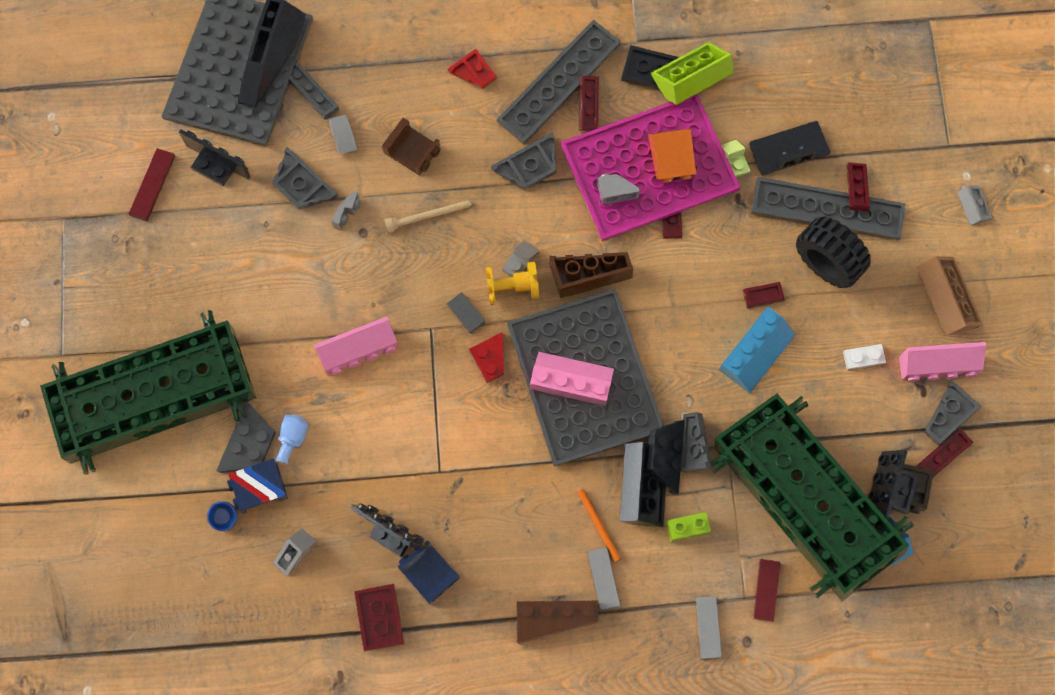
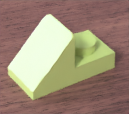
[721,140,750,178]

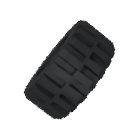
[796,216,871,288]

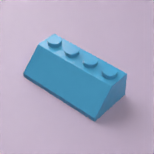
[719,307,795,393]

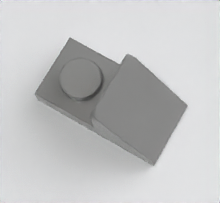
[502,241,539,277]

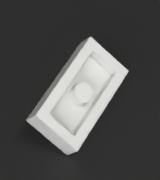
[843,344,886,370]

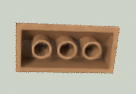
[917,256,983,336]

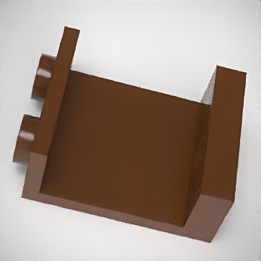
[382,118,441,176]

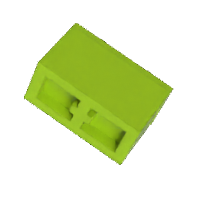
[666,512,711,543]

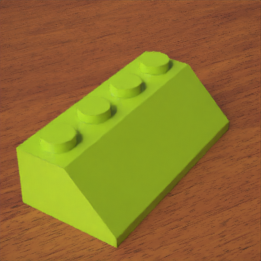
[651,42,734,105]

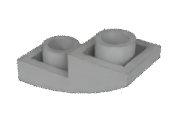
[328,115,357,155]
[332,191,361,230]

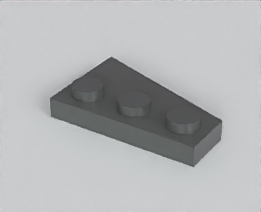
[924,380,981,446]
[680,412,712,473]

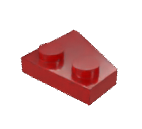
[448,49,497,89]
[469,332,504,383]

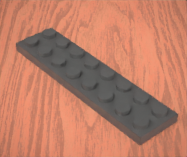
[497,19,621,145]
[751,177,905,241]

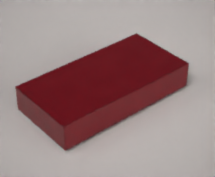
[743,282,785,309]

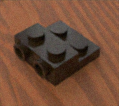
[903,464,934,514]

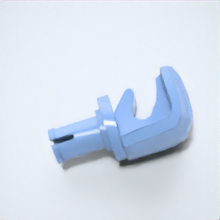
[275,414,309,464]

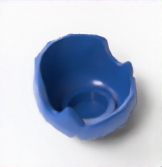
[207,501,238,531]

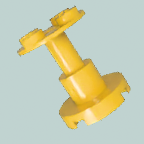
[485,261,539,305]

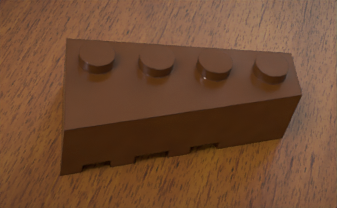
[549,252,633,298]
[517,600,598,644]

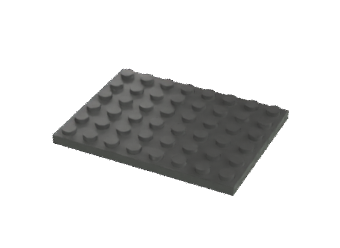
[162,0,313,147]
[507,289,663,467]

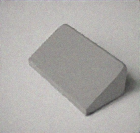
[958,186,992,225]

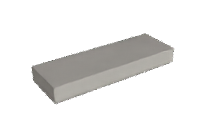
[587,547,620,611]
[695,596,722,659]

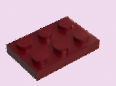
[354,584,404,652]

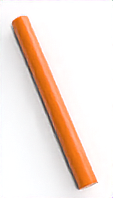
[577,489,622,562]

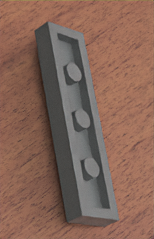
[289,61,339,120]

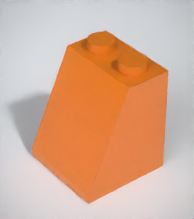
[648,129,696,183]

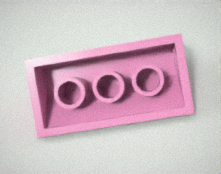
[314,317,398,376]
[899,342,986,382]
[530,352,614,406]

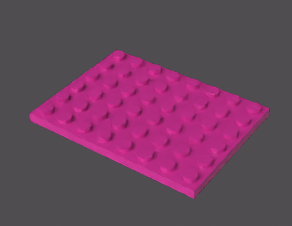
[560,94,741,242]

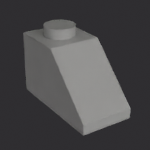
[597,173,640,205]
[273,528,317,576]

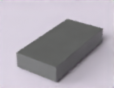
[447,292,485,334]

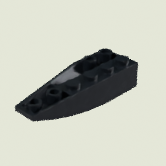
[237,0,306,108]

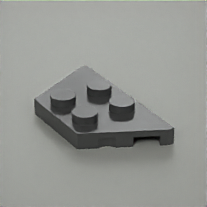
[491,132,557,190]
[273,147,338,210]
[216,402,276,473]

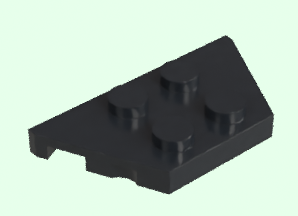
[647,420,684,495]

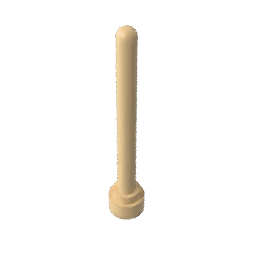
[384,200,472,233]

